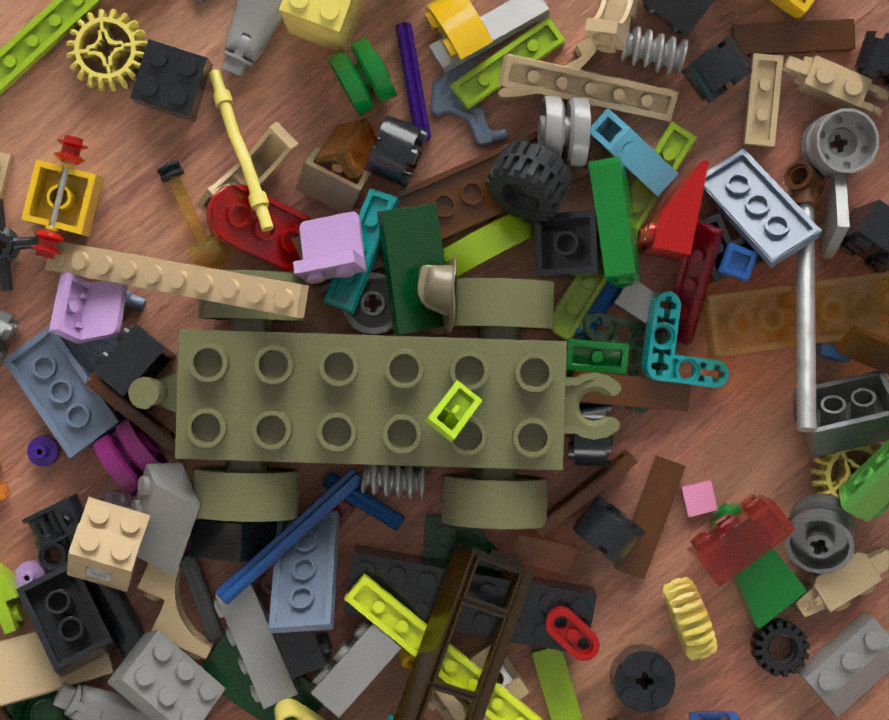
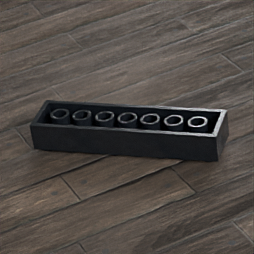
[343,545,597,652]

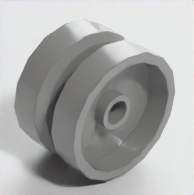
[537,96,591,166]

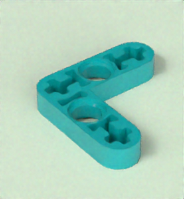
[641,292,729,388]

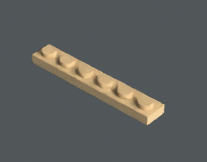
[497,53,679,122]

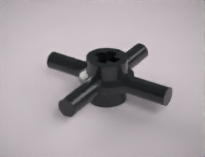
[0,199,39,291]

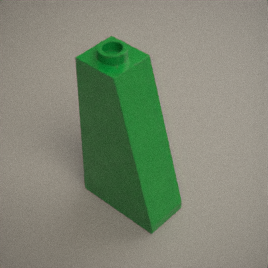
[588,157,641,287]
[709,502,807,629]

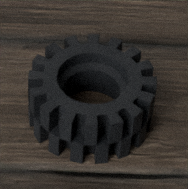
[750,618,810,677]

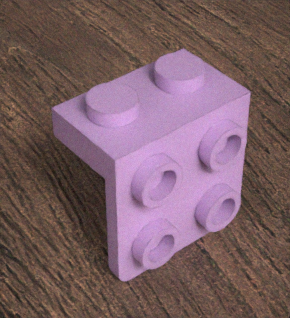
[293,211,366,284]
[49,272,128,344]

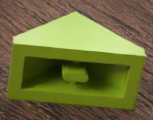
[425,380,483,442]

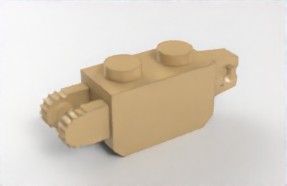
[782,55,889,118]
[794,547,889,617]

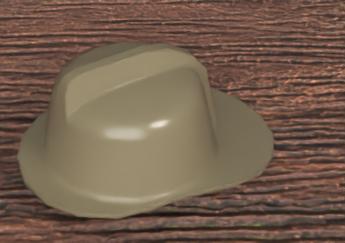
[417,258,456,333]

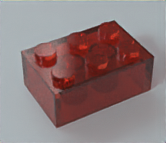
[687,494,796,587]

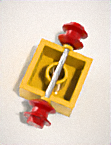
[21,135,104,259]

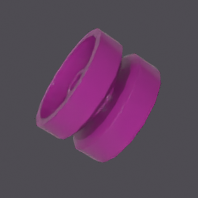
[94,419,168,497]

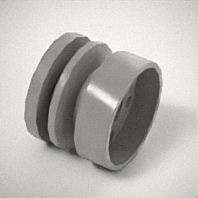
[800,108,879,177]

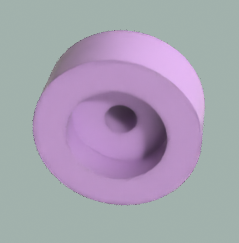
[15,560,48,587]

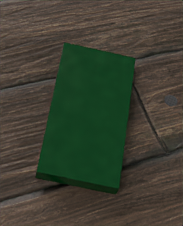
[377,203,445,335]
[201,633,323,720]

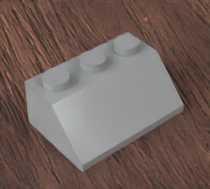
[130,463,200,574]
[797,612,889,717]

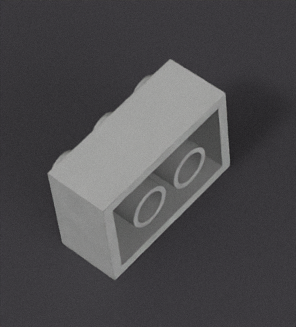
[311,617,402,718]
[107,630,226,720]

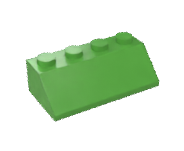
[838,439,889,522]

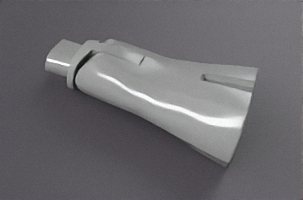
[221,0,283,78]
[53,682,150,720]

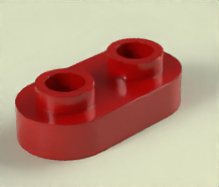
[545,606,600,661]

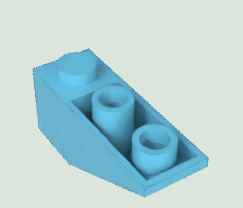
[590,108,679,198]

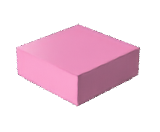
[680,480,718,517]

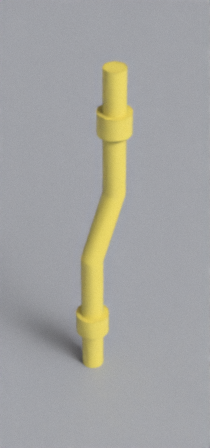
[209,70,274,232]

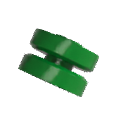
[327,36,397,117]

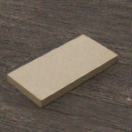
[0,632,114,707]

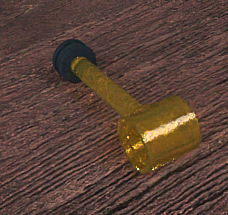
[157,161,229,268]

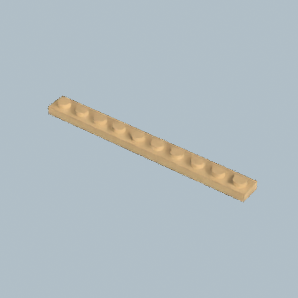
[45,242,309,318]

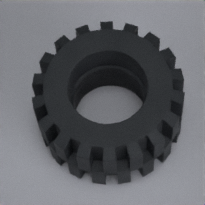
[486,141,572,222]

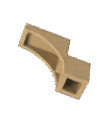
[585,0,640,53]
[197,122,298,214]
[137,563,215,660]

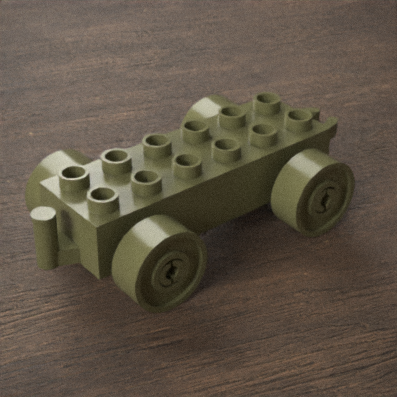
[128,270,621,529]

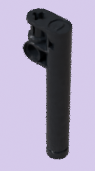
[22,493,145,659]

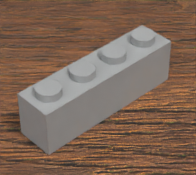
[214,581,300,709]

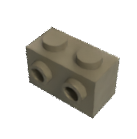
[295,146,371,213]

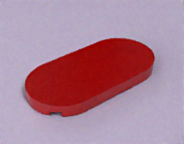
[206,184,312,272]

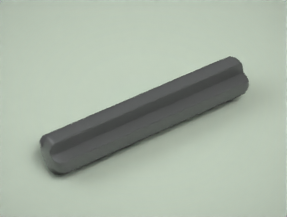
[180,553,223,640]

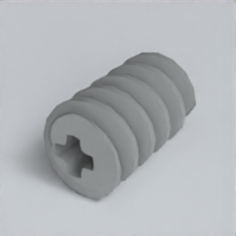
[620,26,688,76]
[361,464,426,501]

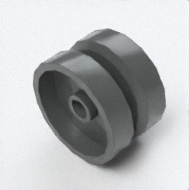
[785,493,857,574]

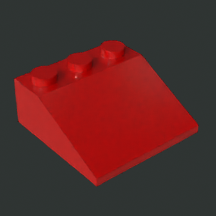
[637,160,709,261]

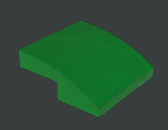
[566,339,629,377]

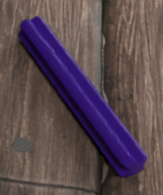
[396,22,431,142]

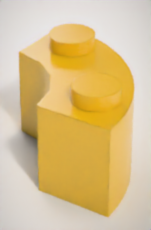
[424,0,494,60]

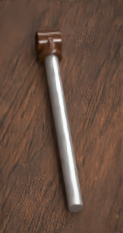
[784,161,825,432]

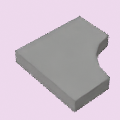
[820,174,850,259]

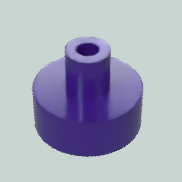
[27,436,61,466]

